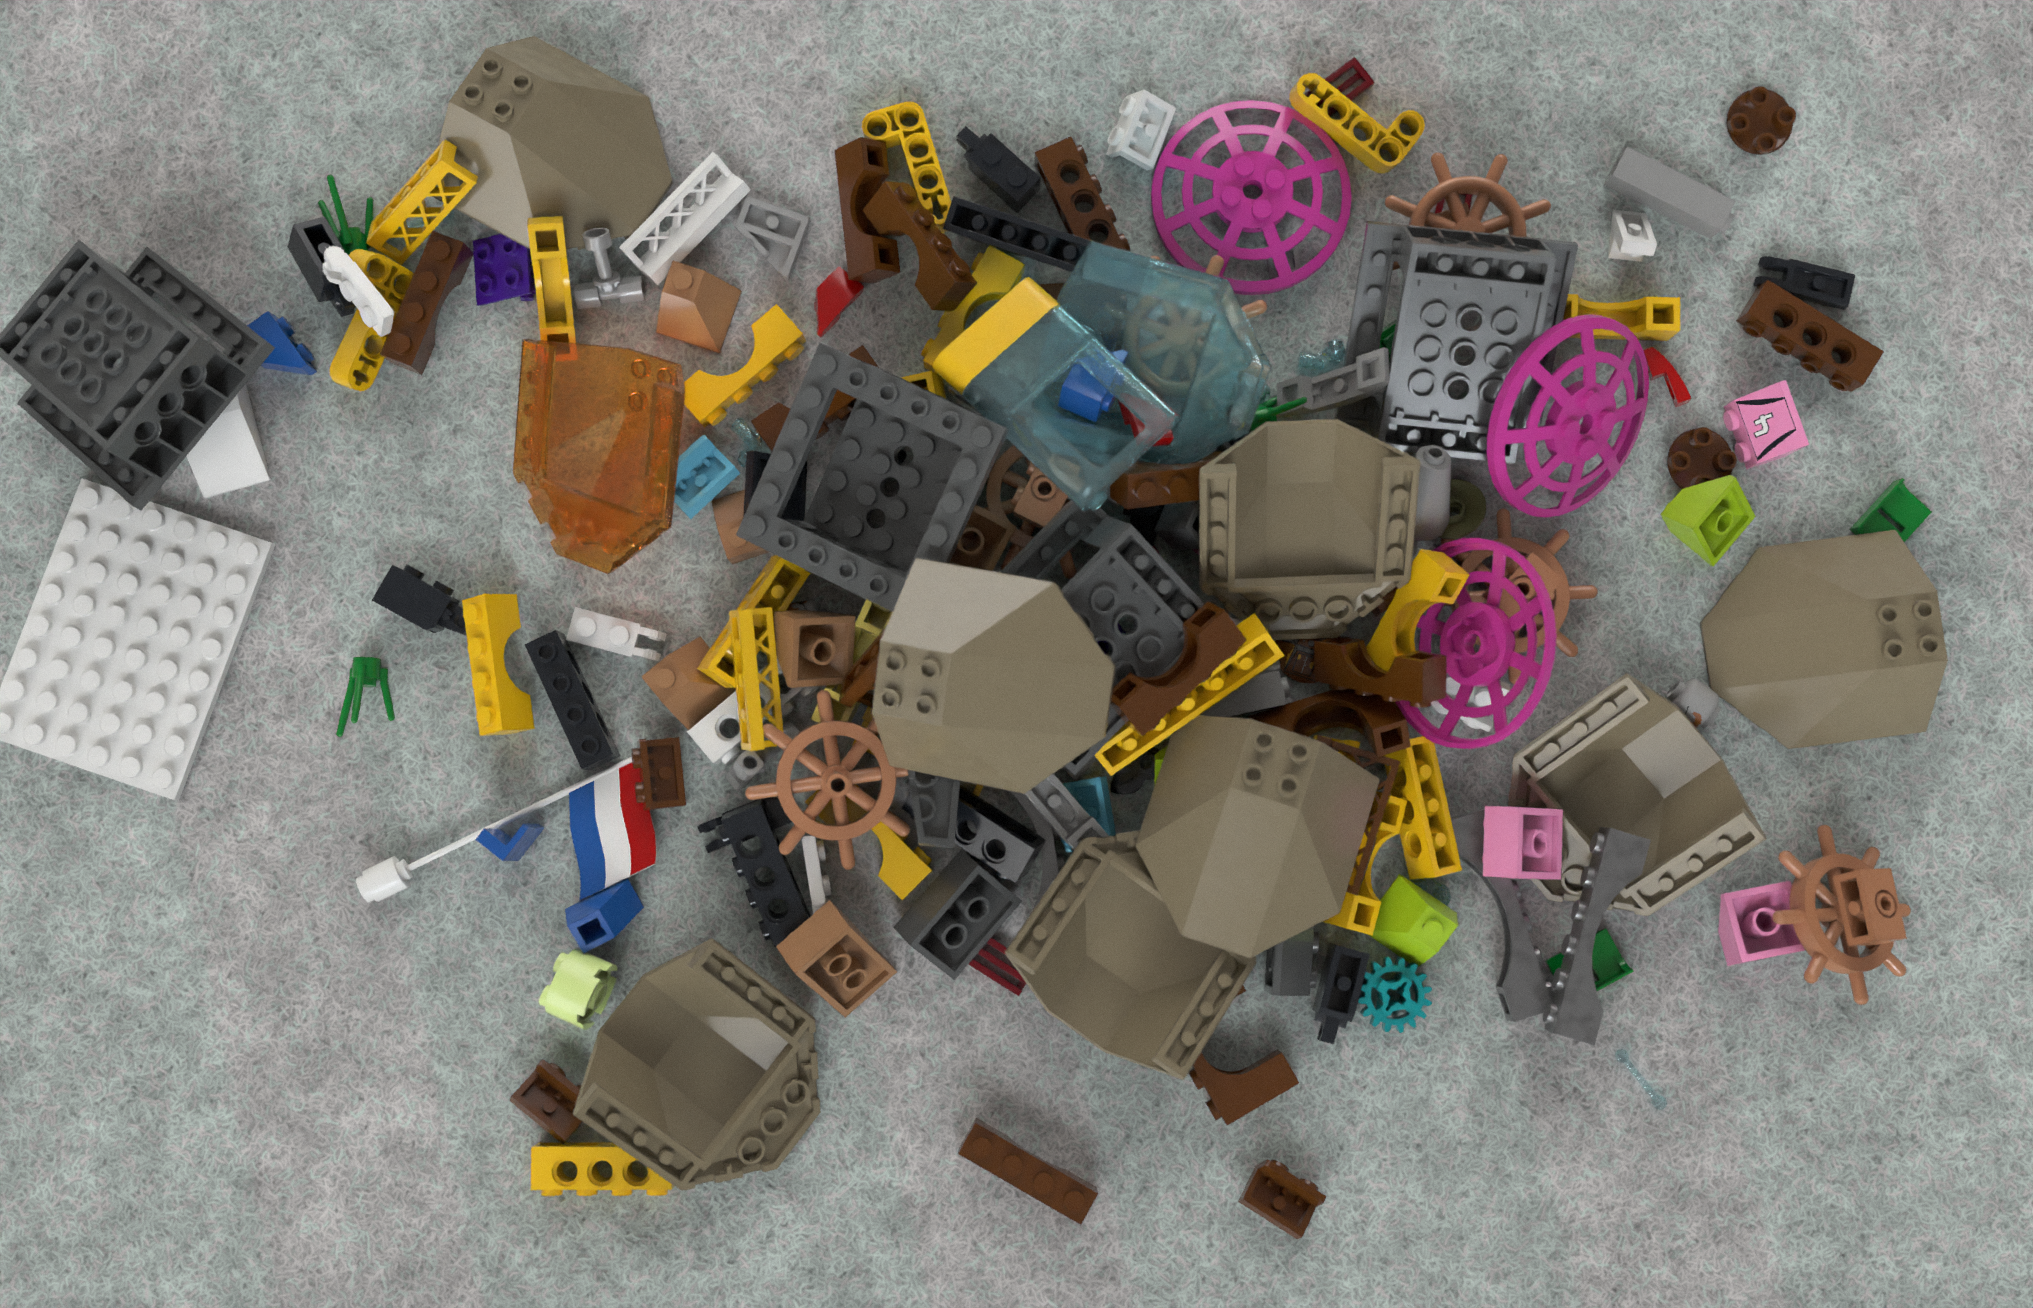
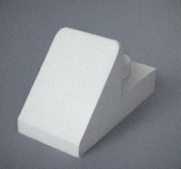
[1608,209,1657,262]

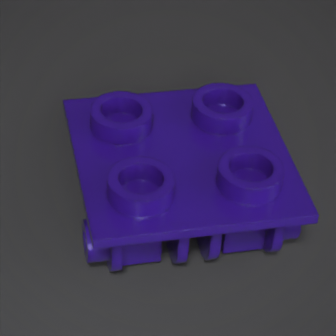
[473,234,536,306]

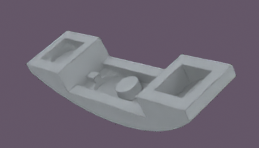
[1277,347,1390,417]
[1023,774,1109,851]

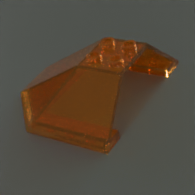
[513,339,685,574]

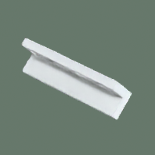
[619,152,751,285]

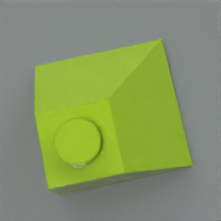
[1660,475,1756,567]
[1367,874,1458,968]

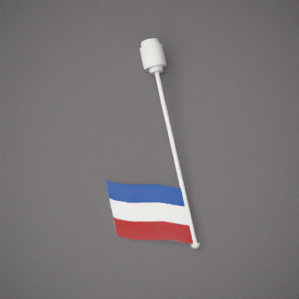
[356,756,657,903]

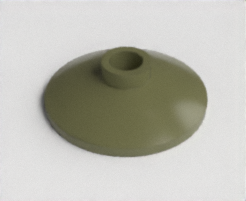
[1438,479,1487,539]

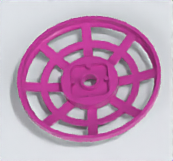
[1151,100,1352,295]
[1487,314,1649,518]
[1395,538,1556,749]

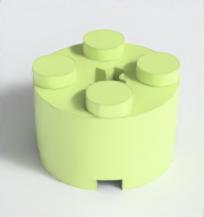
[539,948,617,1030]

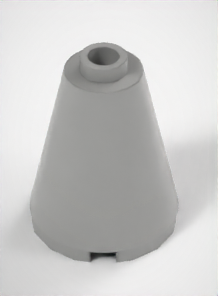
[1414,445,1451,541]

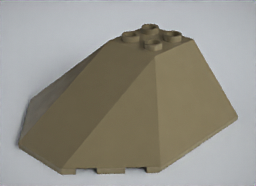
[432,36,673,250]
[1199,419,1421,640]
[1700,530,1948,749]
[872,558,1116,794]
[1508,673,1766,916]
[1135,715,1380,959]
[1004,830,1257,1080]
[573,938,820,1191]

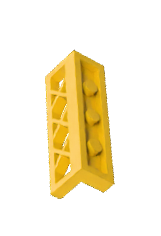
[366,139,478,265]
[729,607,784,751]

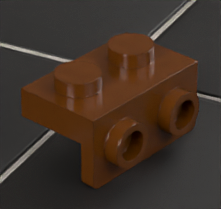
[631,737,686,811]
[509,1059,583,1145]
[1238,1159,1326,1239]

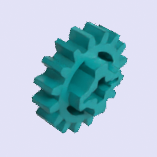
[1358,956,1432,1033]

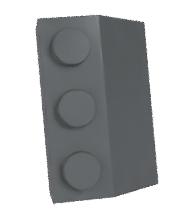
[893,849,1022,980]
[1264,926,1319,996]

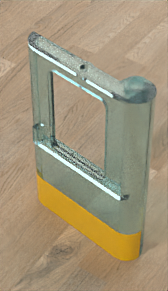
[932,277,1181,512]

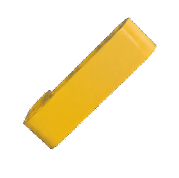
[1289,73,1425,174]
[862,101,951,233]
[329,249,414,391]

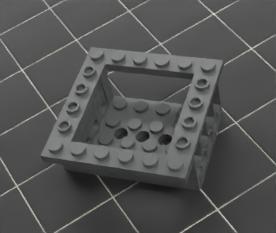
[1334,221,1578,464]
[0,240,275,511]
[736,342,1009,612]
[1000,490,1204,781]

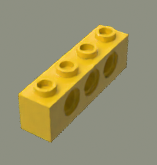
[697,555,810,688]
[1384,736,1462,880]
[530,1142,675,1196]

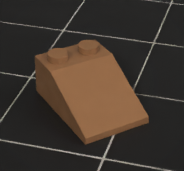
[776,900,897,1017]

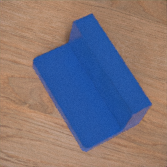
[475,823,544,861]

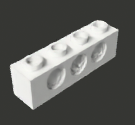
[687,658,820,765]

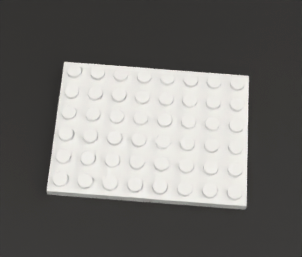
[0,478,276,801]

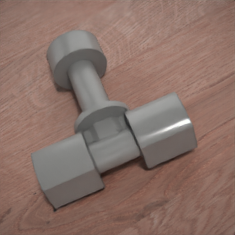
[574,227,646,310]
[725,721,800,790]

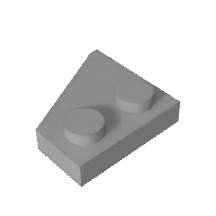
[735,196,811,280]

